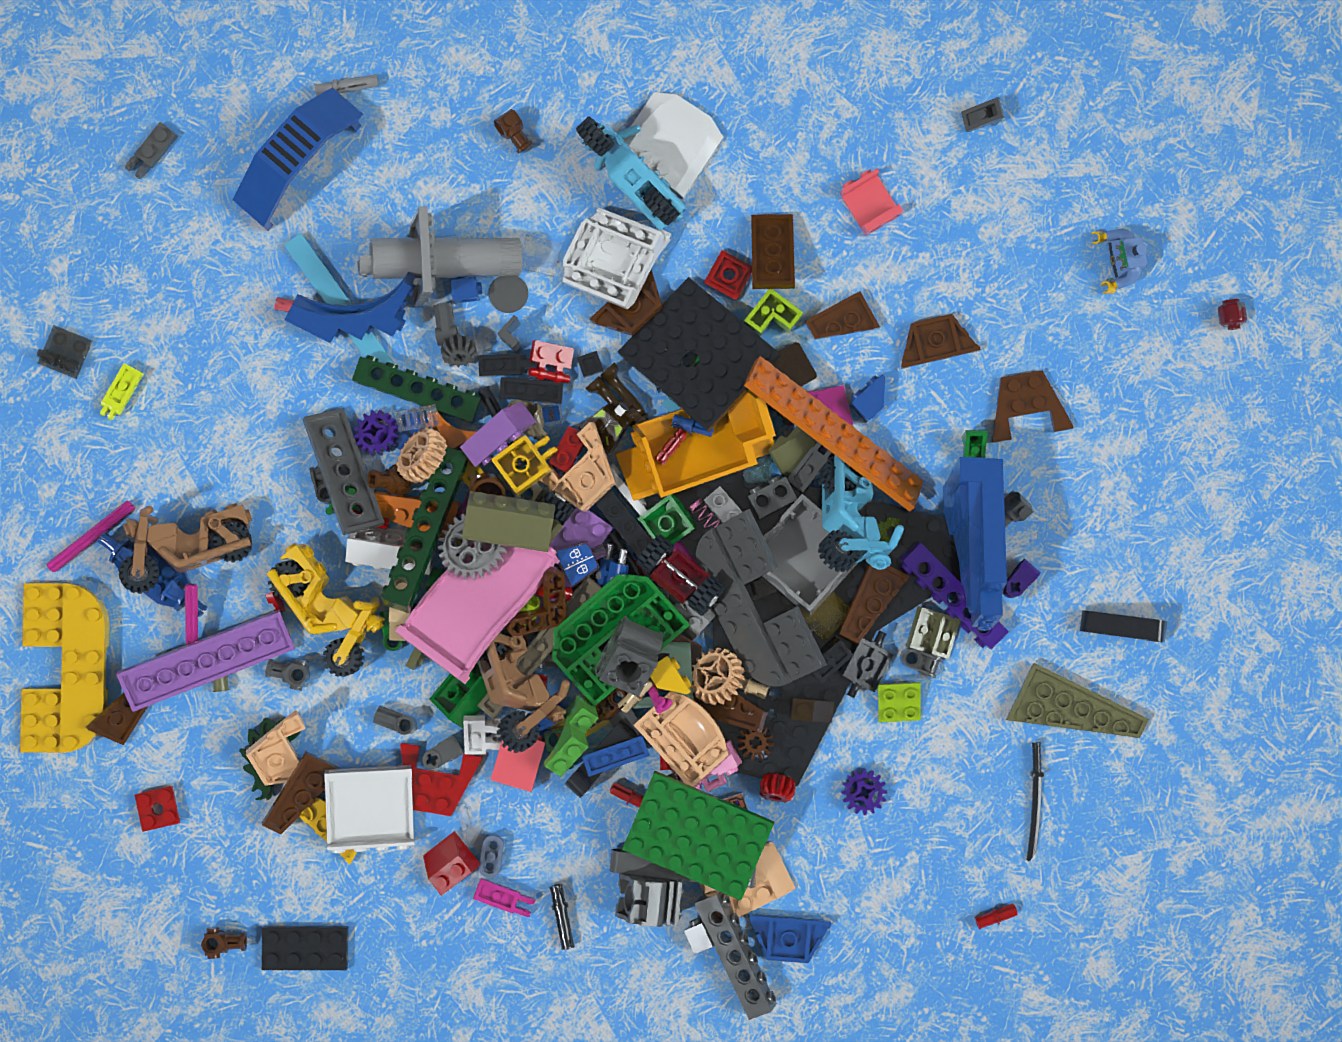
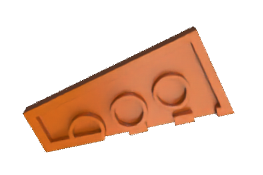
[375,491,461,538]

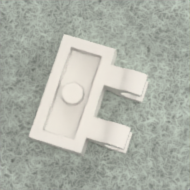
[463,715,501,754]

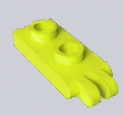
[100,363,144,421]

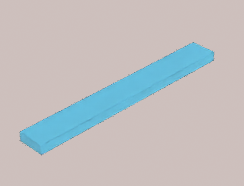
[284,233,395,379]

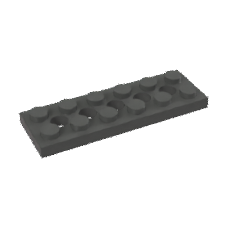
[303,408,385,535]

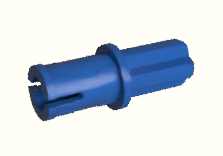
[671,414,714,437]

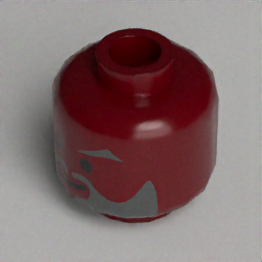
[1218,299,1247,330]

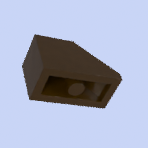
[790,697,834,723]

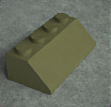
[462,491,555,552]

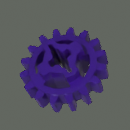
[353,410,400,456]
[841,768,888,815]

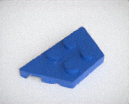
[749,914,831,963]

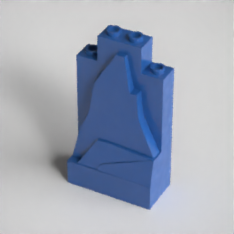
[943,457,1007,630]

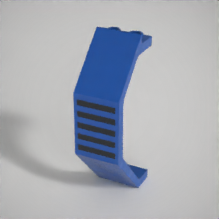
[232,87,364,231]

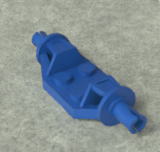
[97,532,208,617]

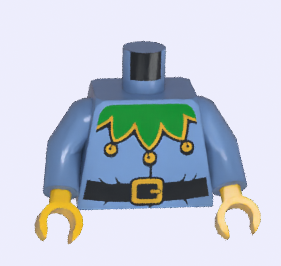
[1091,228,1148,294]

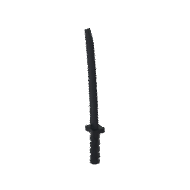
[1026,742,1044,861]

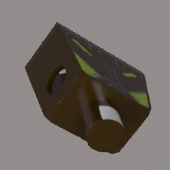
[579,402,630,455]

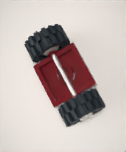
[636,534,725,616]

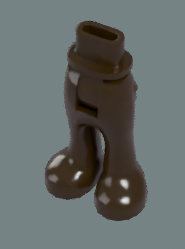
[585,362,649,429]

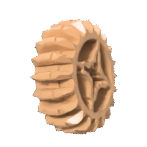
[396,427,447,484]
[691,647,745,705]

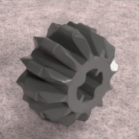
[441,333,477,368]

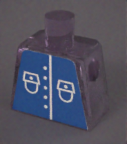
[555,541,608,587]

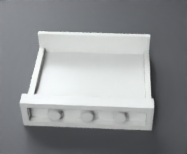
[324,765,414,853]

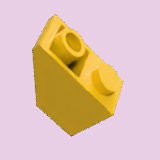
[650,656,692,694]

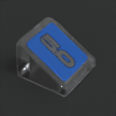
[541,404,564,427]

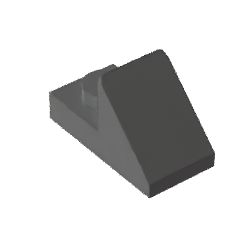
[961,97,1004,132]

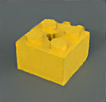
[491,435,558,496]

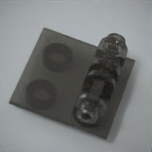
[37,325,93,379]

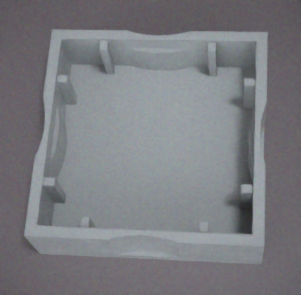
[763,494,859,617]

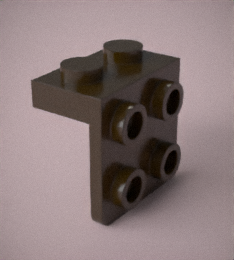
[773,342,817,387]

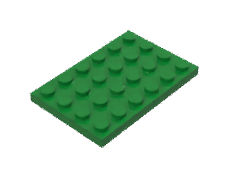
[622,771,774,901]

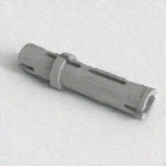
[314,74,379,96]

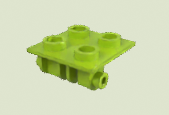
[877,681,921,723]

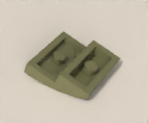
[768,426,820,478]
[906,606,960,660]

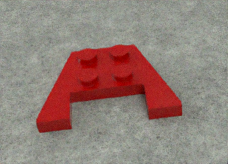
[400,742,483,816]

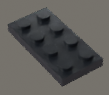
[261,926,349,971]

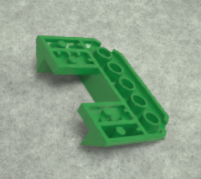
[552,574,690,707]

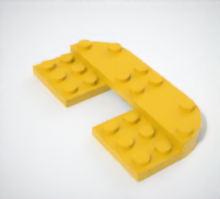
[20,583,110,753]

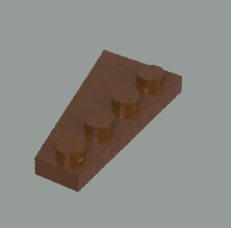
[837,564,910,644]
[693,676,767,733]
[262,751,341,834]

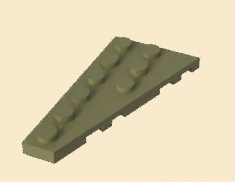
[1006,663,1149,738]

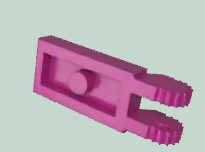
[473,878,536,917]

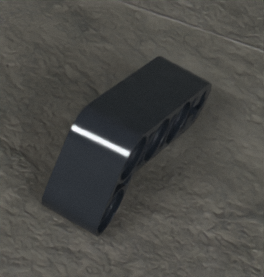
[1080,610,1167,643]
[565,720,636,798]

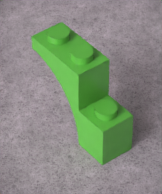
[544,695,599,777]

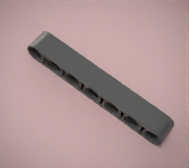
[609,848,756,888]

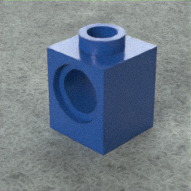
[450,277,483,304]

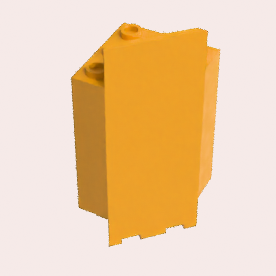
[615,390,776,501]

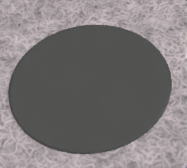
[489,276,528,313]

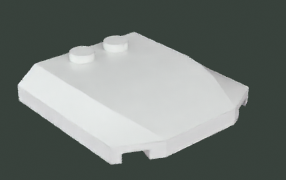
[623,92,723,199]
[563,208,664,309]

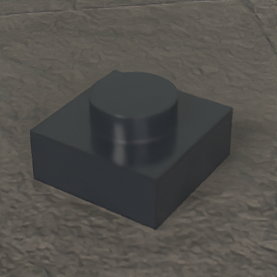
[577,351,604,378]

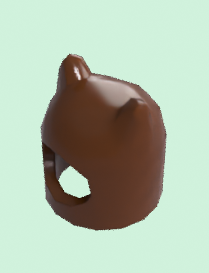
[469,473,505,496]

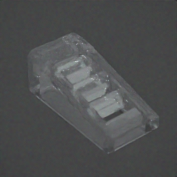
[395,404,439,432]

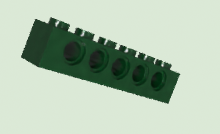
[352,355,481,424]

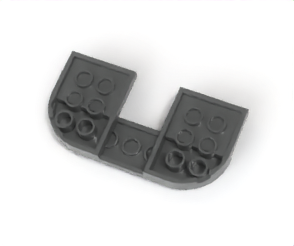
[695,509,827,686]

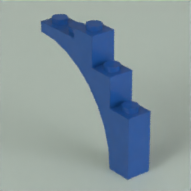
[285,272,416,343]

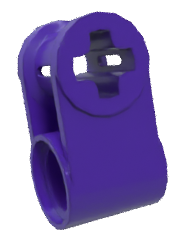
[1003,558,1041,598]

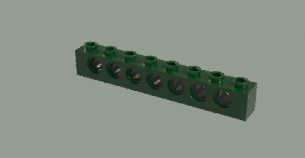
[381,447,469,613]

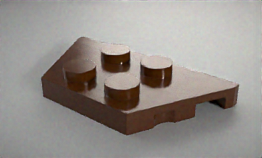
[590,269,663,336]
[901,314,981,369]

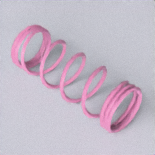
[689,498,720,528]

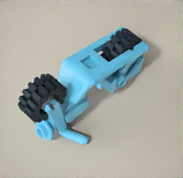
[576,116,686,230]
[818,455,904,572]

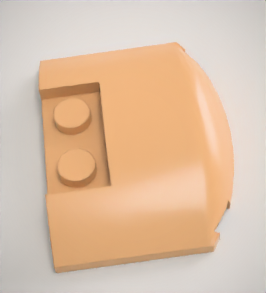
[634,691,729,787]
[699,842,796,918]

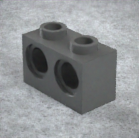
[747,476,797,519]

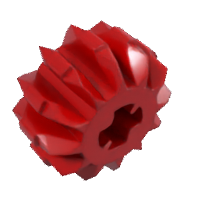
[760,773,796,803]

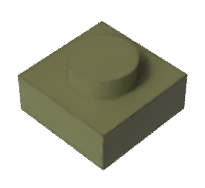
[406,648,426,670]

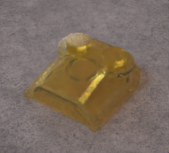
[799,591,850,642]

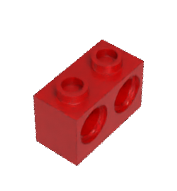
[549,426,585,473]

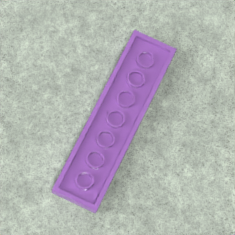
[116,610,295,712]

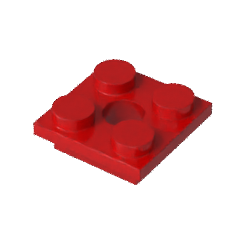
[704,250,752,301]
[134,786,181,832]

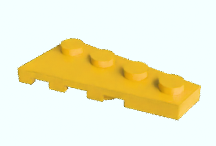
[299,797,358,865]

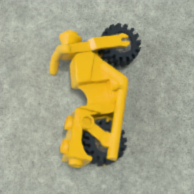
[266,543,385,677]

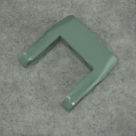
[632,642,694,708]

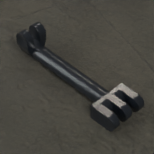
[607,530,658,585]

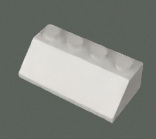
[345,527,439,575]

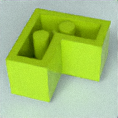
[744,289,803,336]

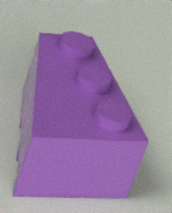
[460,402,537,467]

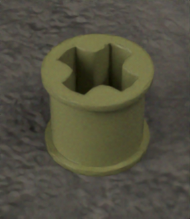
[213,675,230,692]

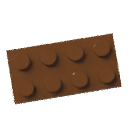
[751,214,795,289]

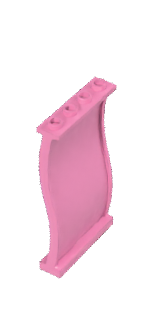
[395,544,560,684]

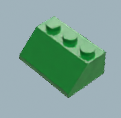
[429,662,491,729]

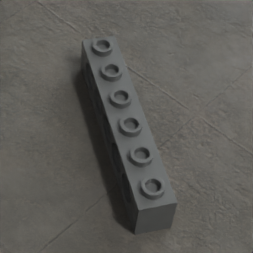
[694,890,777,1020]

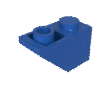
[850,374,885,423]

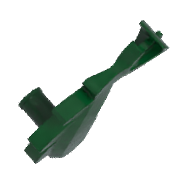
[239,717,301,800]

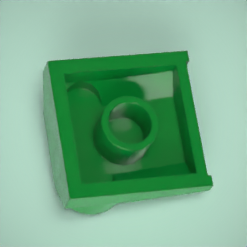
[637,494,697,544]

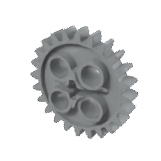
[438,514,507,580]

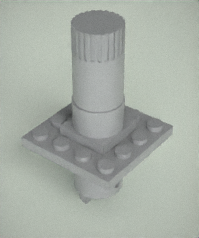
[357,206,522,307]

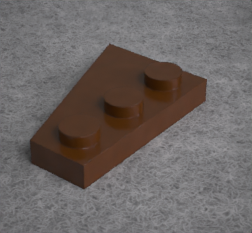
[805,291,880,340]
[86,693,148,745]

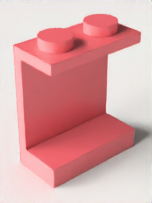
[840,168,904,236]

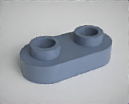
[479,835,504,878]

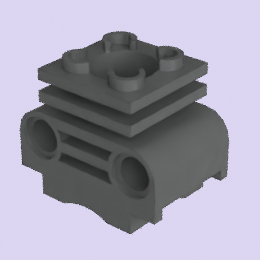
[596,616,663,697]
[615,873,684,927]

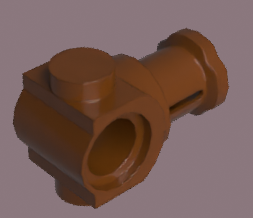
[493,109,533,154]
[367,464,412,495]
[201,927,247,959]

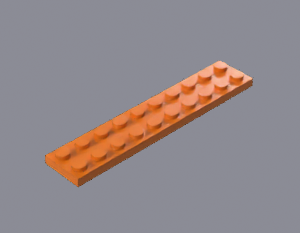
[744,356,924,511]

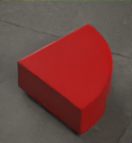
[265,592,286,613]

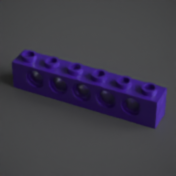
[899,541,1009,650]

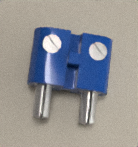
[595,543,629,585]

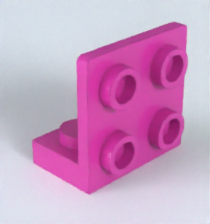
[807,385,853,425]

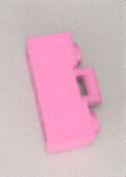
[671,740,742,792]

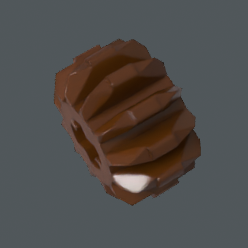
[737,727,773,760]

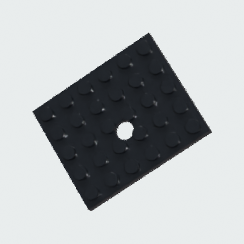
[618,277,781,433]

